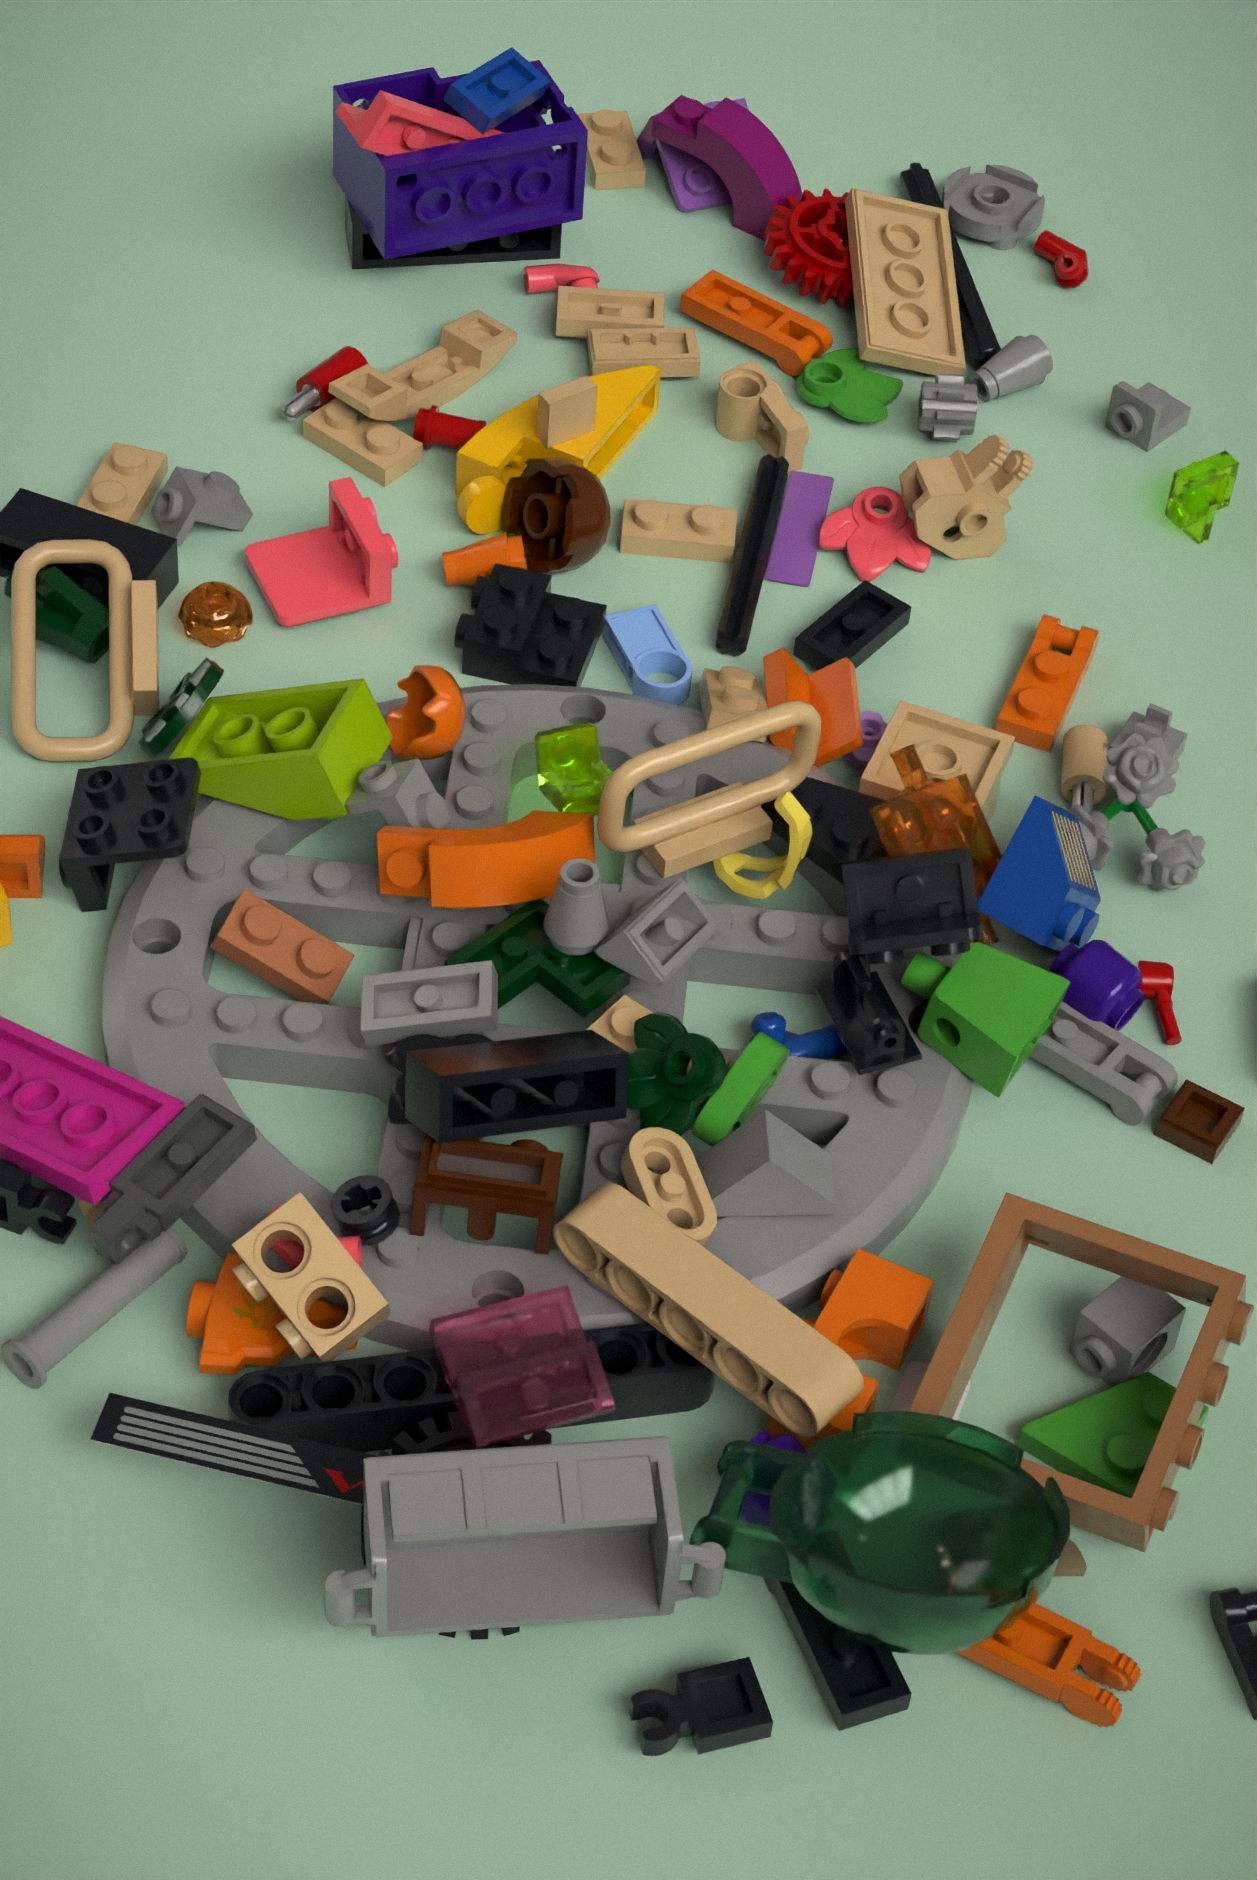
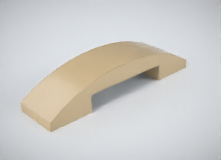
[328,309,518,421]

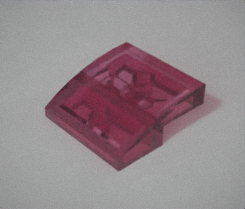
[429,1285,616,1448]

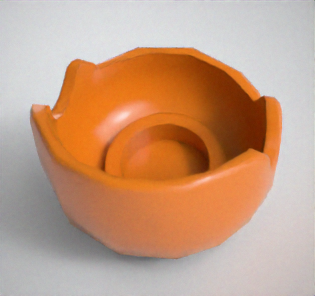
[386,665,466,760]

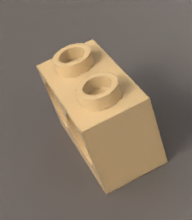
[232,1192,391,1363]

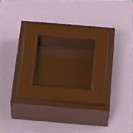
[1154,1079,1245,1164]

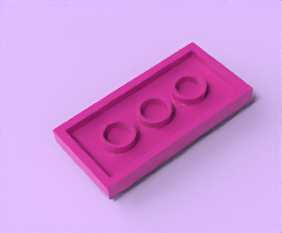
[0,1016,185,1205]

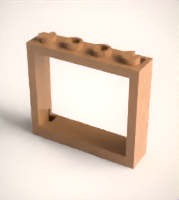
[898,1192,1254,1553]

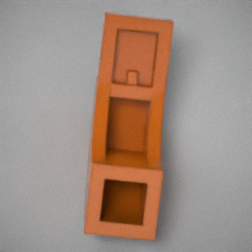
[376,810,595,908]

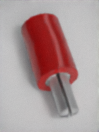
[281,346,368,421]

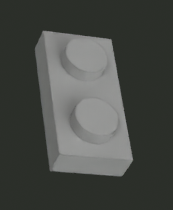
[360,960,498,1046]

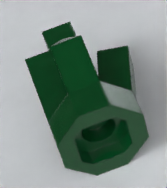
[4,566,109,664]

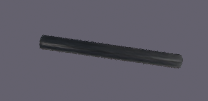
[900,162,1001,367]

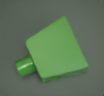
[901,942,1071,1098]

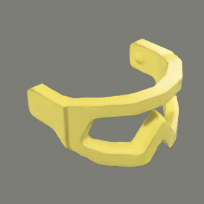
[712,791,813,899]

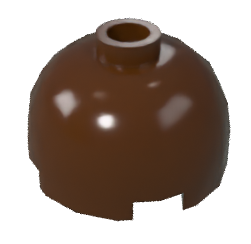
[502,459,611,573]

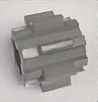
[918,374,978,442]

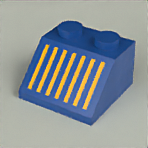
[977,795,1101,952]

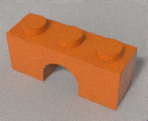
[767,1248,934,1474]

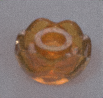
[178,581,253,648]

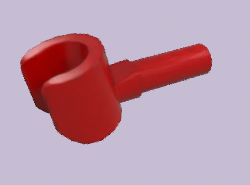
[1138,960,1182,1046]

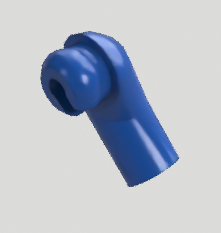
[750,1012,847,1060]

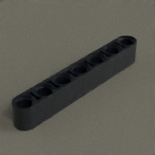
[228,1322,715,1453]

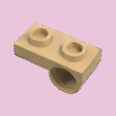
[715,360,809,473]

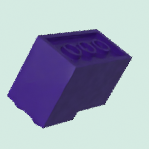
[333,60,588,260]

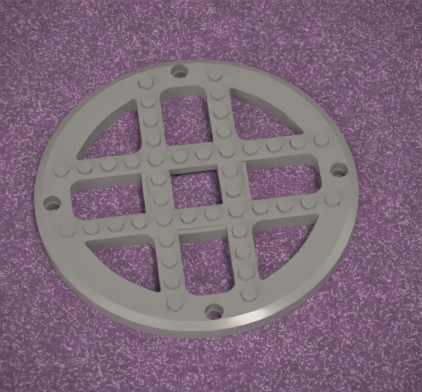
[102,684,973,1351]

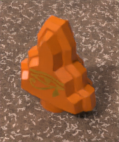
[186,1252,358,1375]

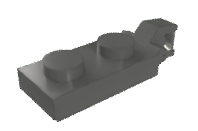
[89,1094,257,1265]

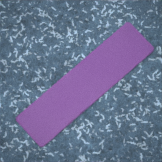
[765,471,834,587]

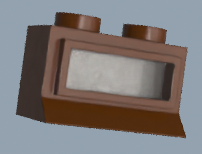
[410,1133,563,1255]

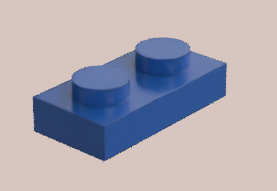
[443,47,551,134]

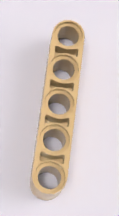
[553,1182,864,1438]

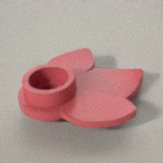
[819,487,931,582]

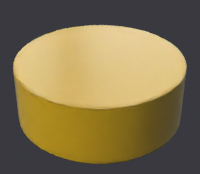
[457,475,507,535]

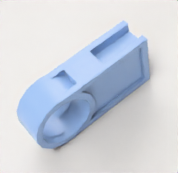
[602,604,693,705]

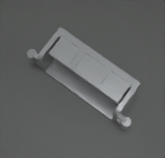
[324,1436,726,1638]

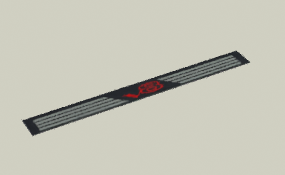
[90,1393,378,1505]

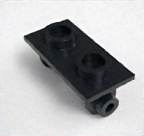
[815,949,922,1075]

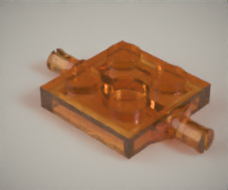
[869,744,1002,946]

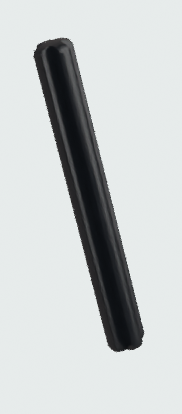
[715,454,789,656]

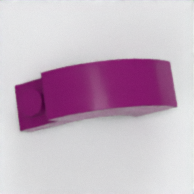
[652,95,802,241]

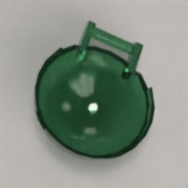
[689,1411,1070,1655]

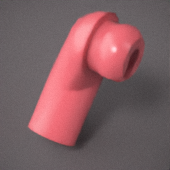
[523,263,600,294]

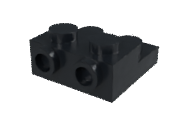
[454,563,607,687]

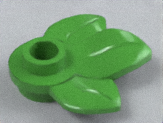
[797,348,903,423]

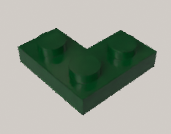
[444,899,630,1018]

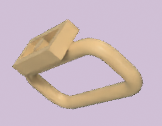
[11,539,160,762]
[597,700,821,879]

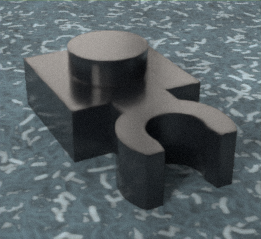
[0,1159,77,1244]
[629,1657,773,1756]

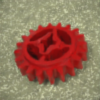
[763,189,854,308]

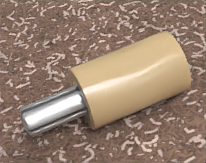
[1061,724,1108,813]

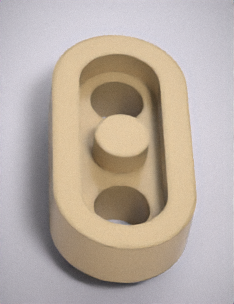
[621,1127,717,1247]

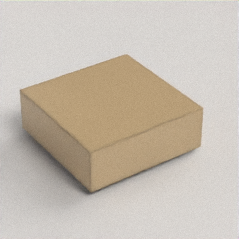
[536,375,597,448]

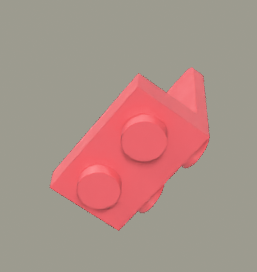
[245,477,398,627]

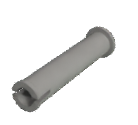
[1,1227,187,1389]

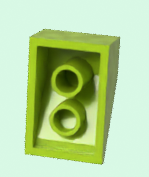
[168,678,393,821]

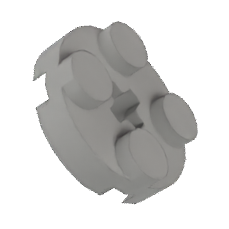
[941,165,1045,250]

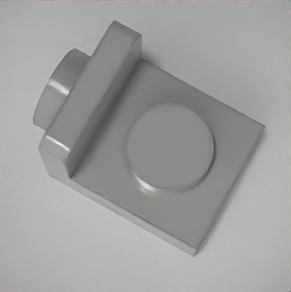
[1105,381,1191,452]

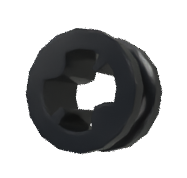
[331,1175,400,1246]

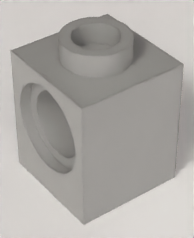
[1069,1276,1186,1387]

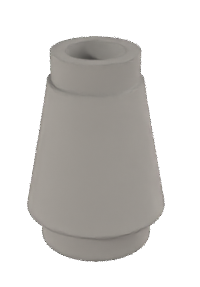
[970,335,1053,402]
[543,858,609,955]

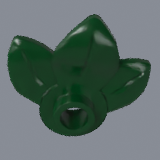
[627,1012,726,1136]

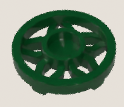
[138,657,224,758]

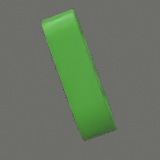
[692,1032,790,1147]

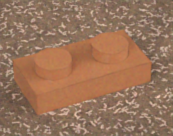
[209,888,355,1004]

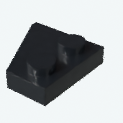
[761,777,933,885]

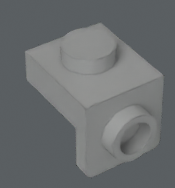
[151,466,253,546]
[345,758,452,829]

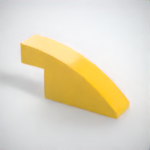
[455,365,661,497]

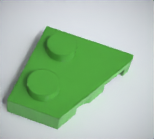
[1017,1372,1209,1499]

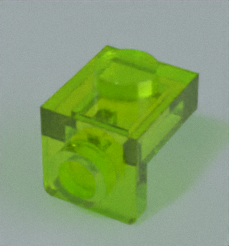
[1165,450,1240,544]
[534,721,613,816]

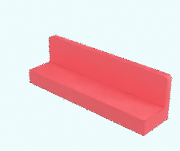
[336,90,504,156]

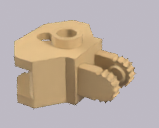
[899,434,1034,560]

